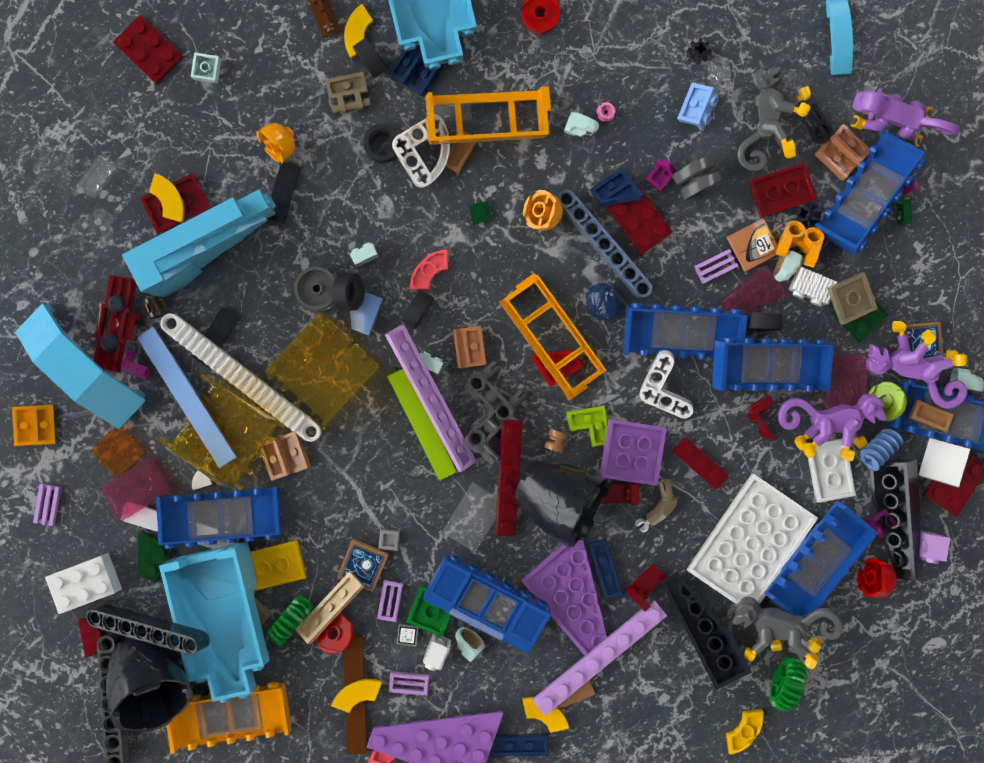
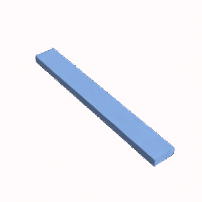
[137,327,238,468]

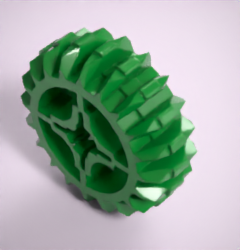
[267,595,313,646]
[769,657,807,712]

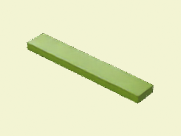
[387,368,457,481]

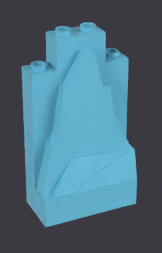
[388,0,477,70]
[122,190,276,298]
[159,542,270,703]

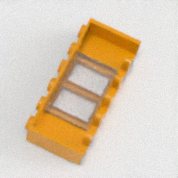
[166,681,292,754]

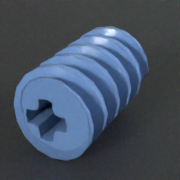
[860,428,903,471]

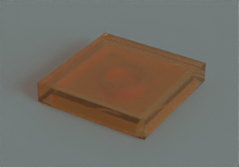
[90,426,147,479]

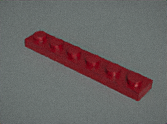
[495,420,523,536]

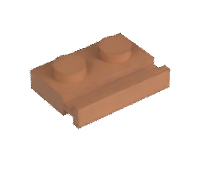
[453,326,486,369]

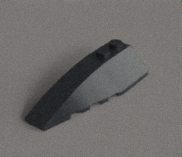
[870,459,920,581]
[660,572,752,690]

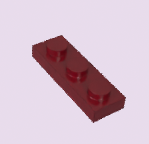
[671,437,729,490]

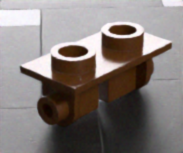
[309,0,341,38]

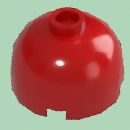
[857,558,897,599]

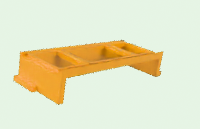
[425,86,551,145]
[499,273,607,401]

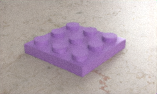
[599,419,667,486]

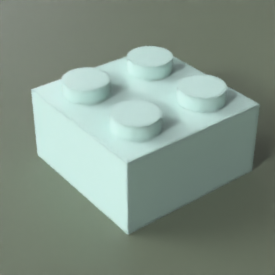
[191,52,221,84]
[350,242,379,267]
[420,351,444,374]

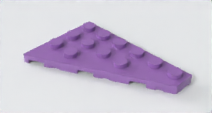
[521,540,607,655]
[367,710,503,763]

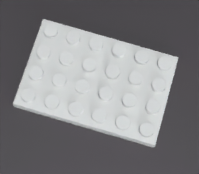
[686,473,818,604]

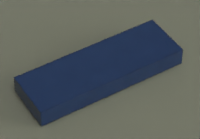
[587,538,623,600]
[490,734,549,757]

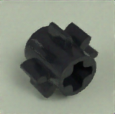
[686,38,712,65]
[796,203,822,227]

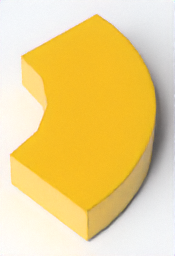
[344,4,373,59]
[149,173,185,223]
[331,679,382,713]
[522,697,569,733]
[726,709,764,754]

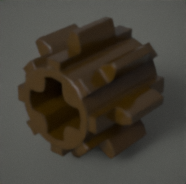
[141,296,168,319]

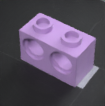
[919,531,950,564]

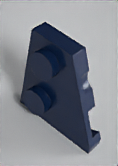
[590,168,644,207]

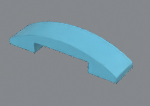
[826,0,853,76]

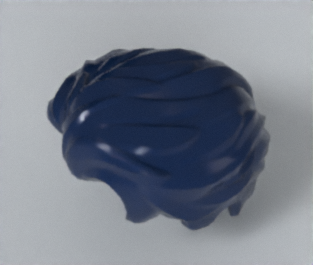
[586,283,620,320]

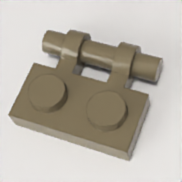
[325,72,371,114]

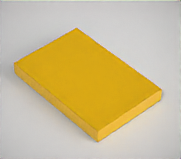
[250,540,307,591]

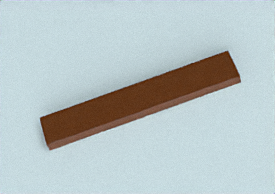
[343,635,367,754]

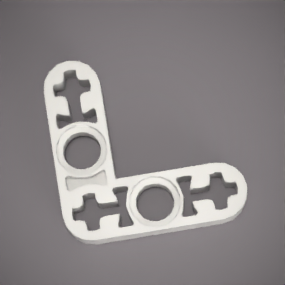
[639,350,693,418]

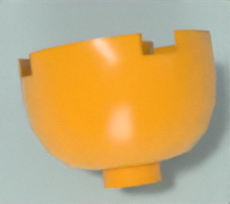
[257,123,295,164]
[523,190,563,231]

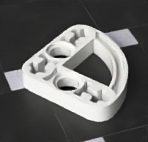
[392,115,450,188]

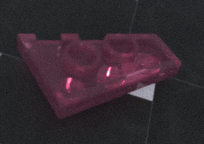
[718,265,788,313]

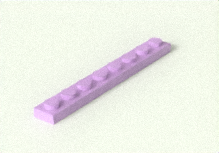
[385,325,476,472]
[532,599,667,716]

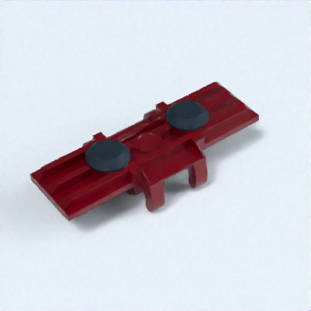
[92,275,142,373]

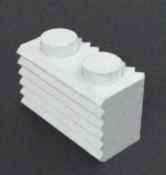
[788,267,838,307]
[423,634,451,671]

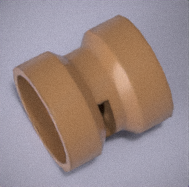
[544,429,568,453]

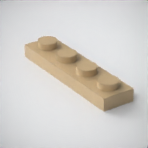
[295,572,365,644]

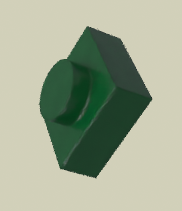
[469,201,492,225]

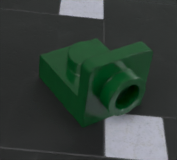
[891,196,912,226]

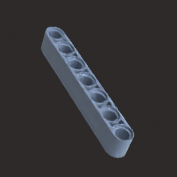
[558,190,652,299]

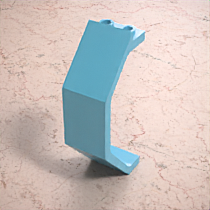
[15,303,146,429]

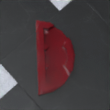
[78,618,103,658]

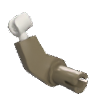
[635,479,677,532]

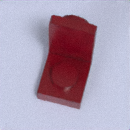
[746,396,775,441]
[601,483,639,505]
[625,564,666,612]

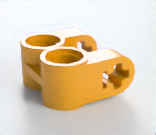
[775,221,824,268]

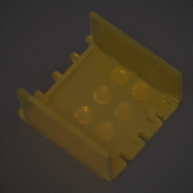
[264,312,382,431]
[157,373,285,490]

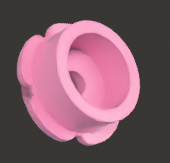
[596,102,616,121]

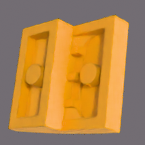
[12,405,56,446]

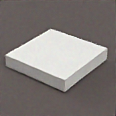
[918,438,970,487]

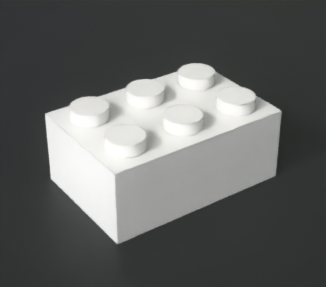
[45,553,122,614]

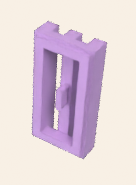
[694,249,738,284]
[33,484,61,526]
[377,579,404,622]
[389,671,430,696]

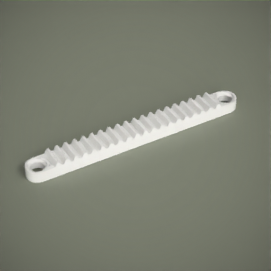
[160,314,322,442]

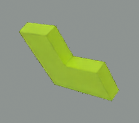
[566,405,608,447]

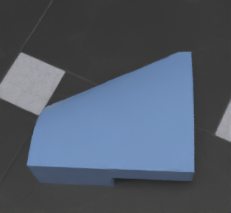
[348,289,383,336]

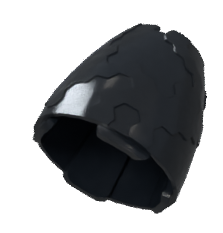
[515,461,610,548]
[106,637,193,732]

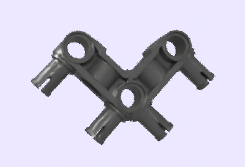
[464,360,527,465]

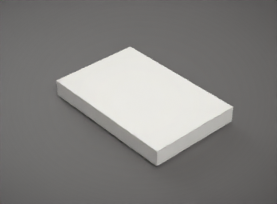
[808,438,856,503]

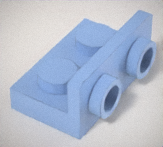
[677,83,718,131]

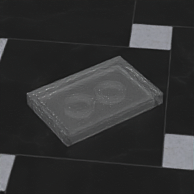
[442,482,497,552]

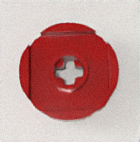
[521,0,560,35]
[315,614,354,654]

